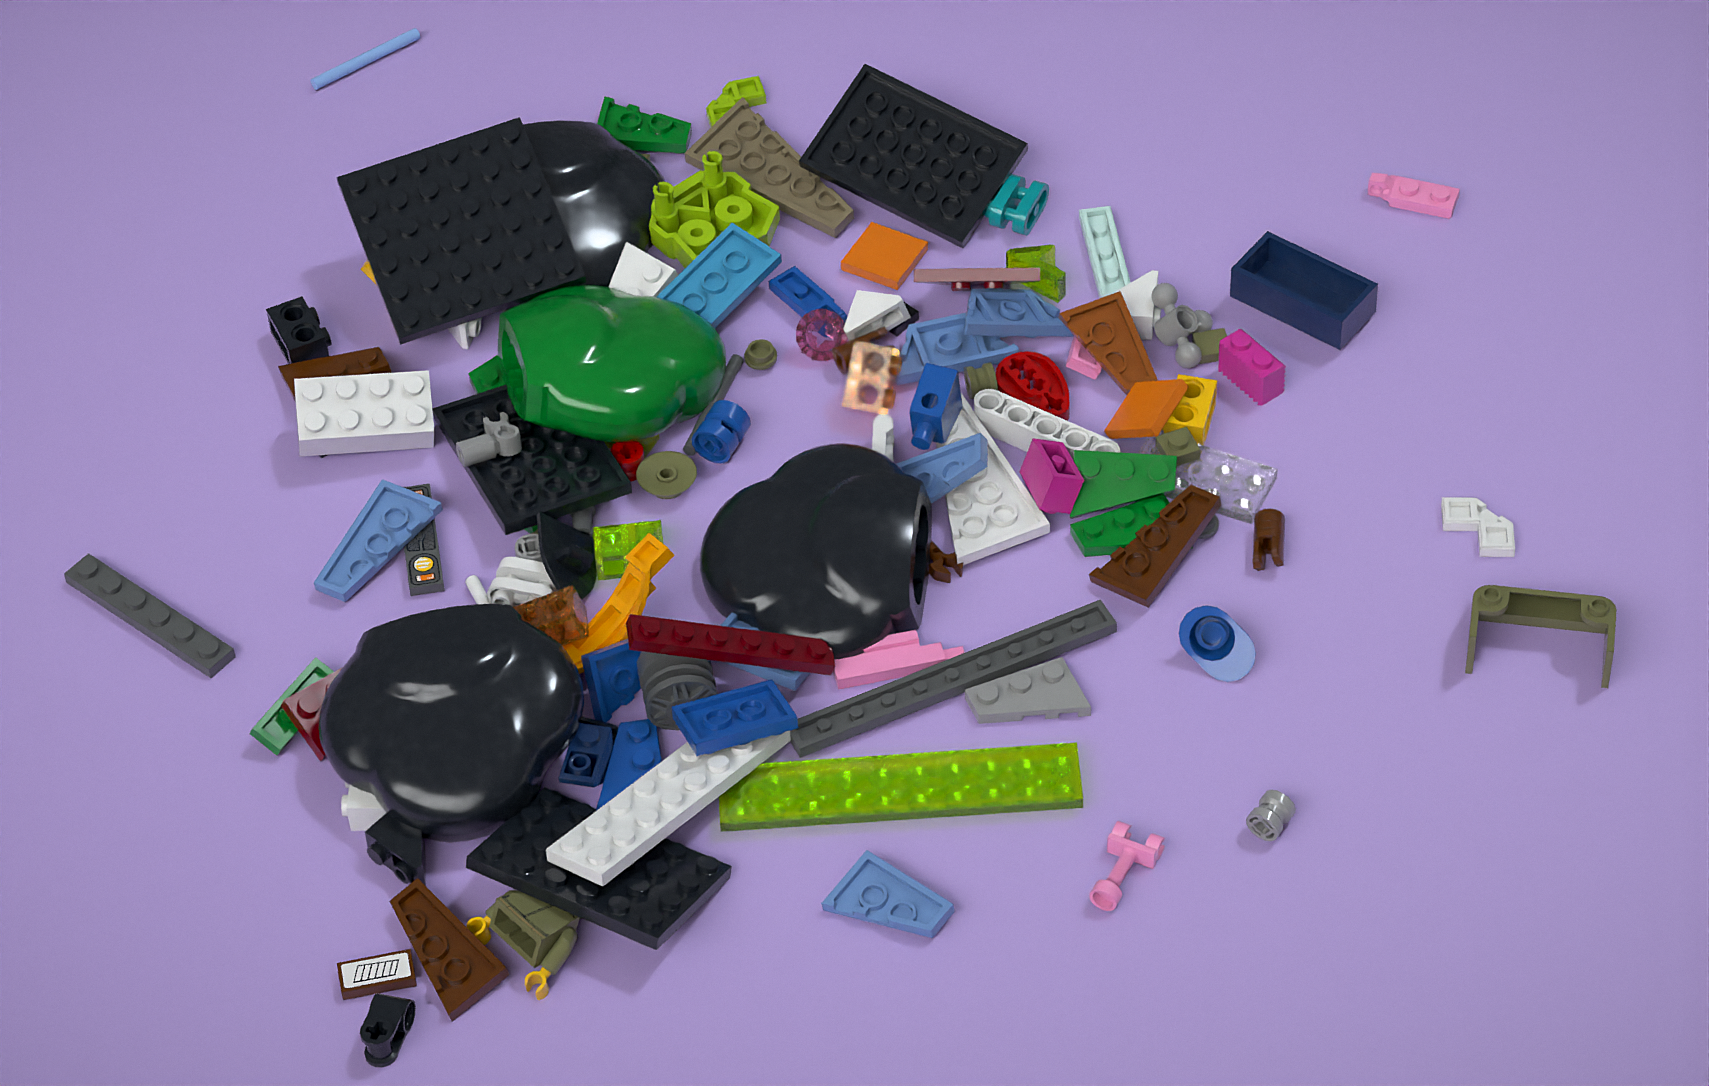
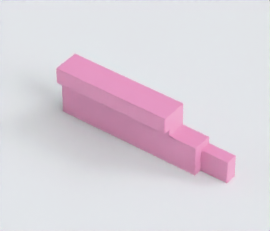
[833,630,965,690]

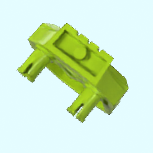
[649,151,780,268]

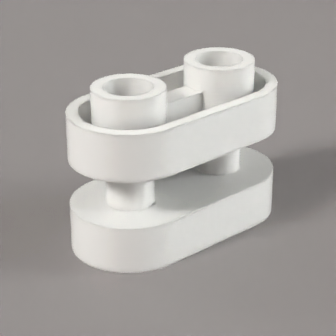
[487,557,559,617]

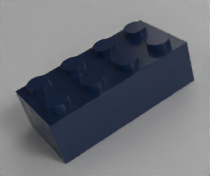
[1230,231,1378,350]

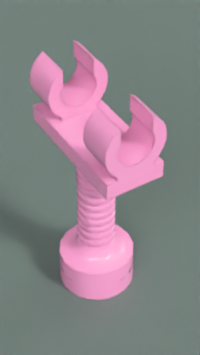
[1089,821,1165,911]

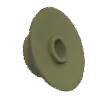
[636,451,697,499]

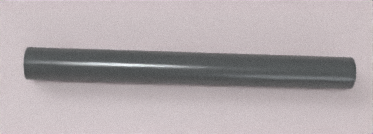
[683,354,744,456]

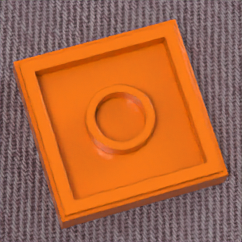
[841,222,928,290]
[1104,379,1188,439]

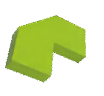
[706,76,767,127]

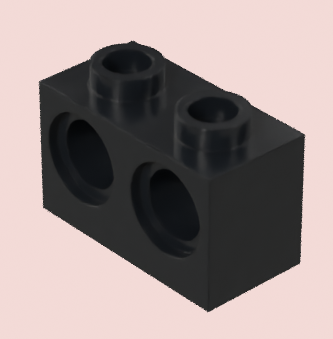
[266,296,332,364]

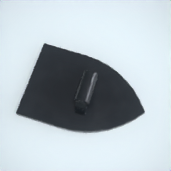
[537,512,597,605]

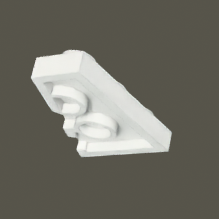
[609,242,678,297]

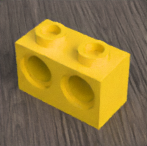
[1162,374,1217,451]

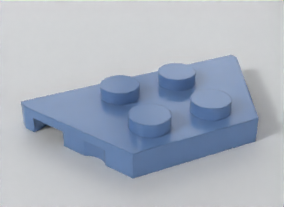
[963,289,1074,338]
[895,313,1019,386]

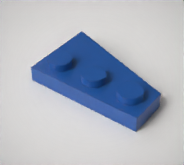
[581,639,642,722]
[596,719,662,810]

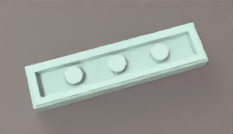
[1079,206,1131,298]

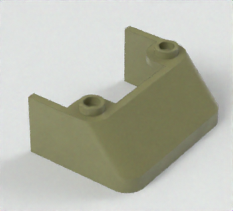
[1465,585,1617,688]

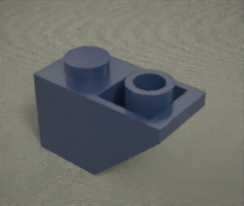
[558,723,613,788]

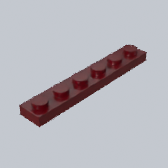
[626,614,835,676]

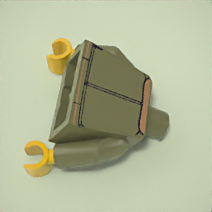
[466,890,581,1000]

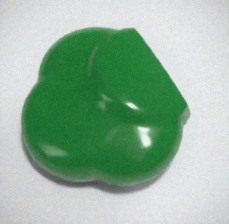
[497,285,726,442]

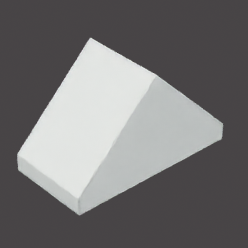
[843,290,911,341]

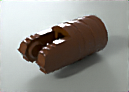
[832,326,897,375]
[1252,508,1285,571]

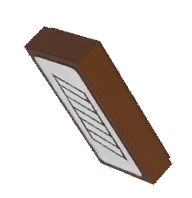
[337,949,417,1000]

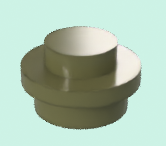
[744,339,777,370]

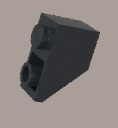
[365,813,426,886]

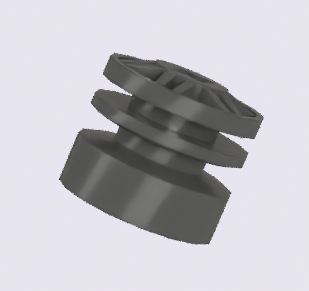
[636,652,718,731]

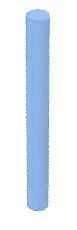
[310,28,421,90]

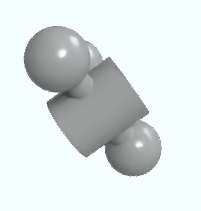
[1151,283,1213,368]

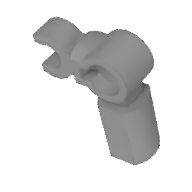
[456,412,522,467]

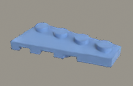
[314,479,443,602]

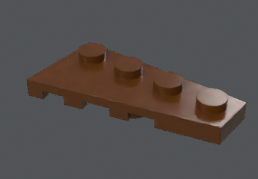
[1088,484,1222,608]
[389,878,510,1022]

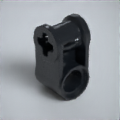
[360,993,416,1067]

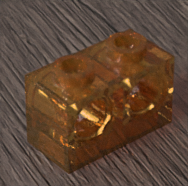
[842,341,902,415]
[513,585,589,646]

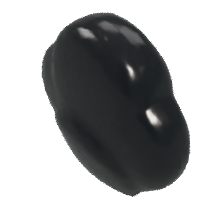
[523,120,666,303]
[700,443,932,659]
[318,604,584,843]

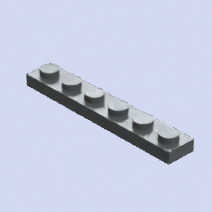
[64,553,236,678]

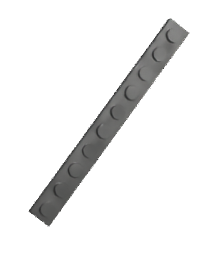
[790,599,1117,758]

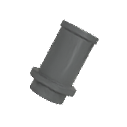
[570,506,596,537]

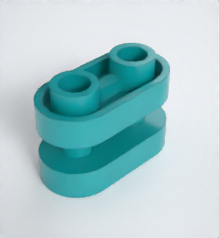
[985,174,1049,236]

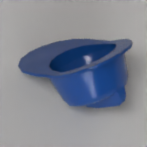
[1178,605,1256,682]

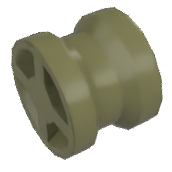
[964,362,998,399]

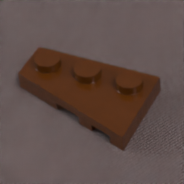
[278,347,392,401]

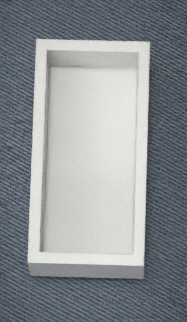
[294,370,434,456]

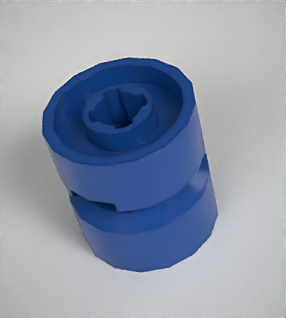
[691,400,751,463]

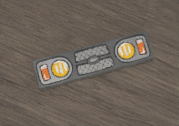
[404,483,445,596]

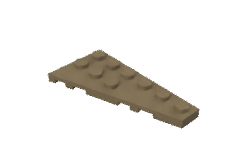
[684,97,854,238]

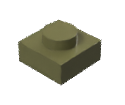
[1155,427,1201,466]

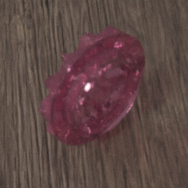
[795,309,848,362]

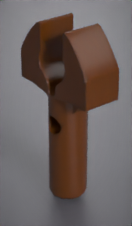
[929,540,964,583]

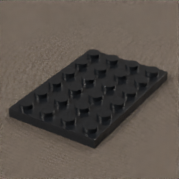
[799,64,1028,248]
[432,385,632,535]
[466,787,732,950]

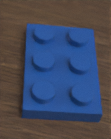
[672,679,798,756]

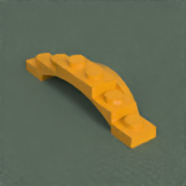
[562,533,675,674]

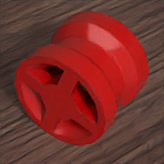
[611,441,644,482]

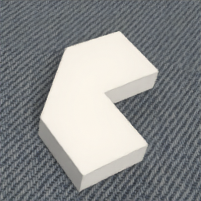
[1441,497,1515,557]

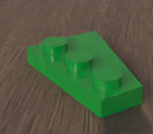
[1070,495,1193,557]

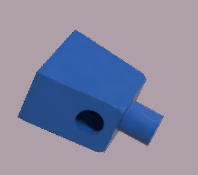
[909,363,962,450]

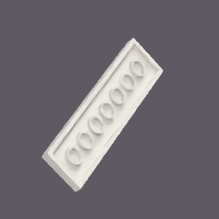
[546,731,791,886]

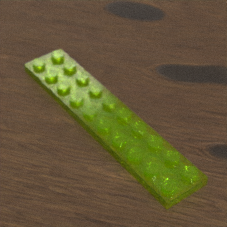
[719,742,1083,832]

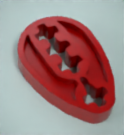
[995,351,1070,421]

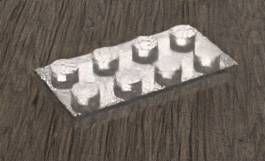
[1138,432,1278,524]

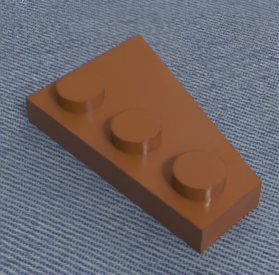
[1058,291,1158,395]

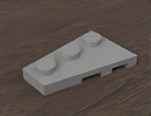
[965,657,1091,724]

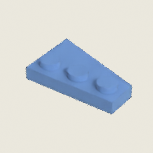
[896,433,988,504]
[821,850,955,938]

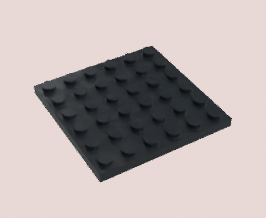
[336,117,586,345]

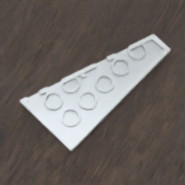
[936,393,1050,565]

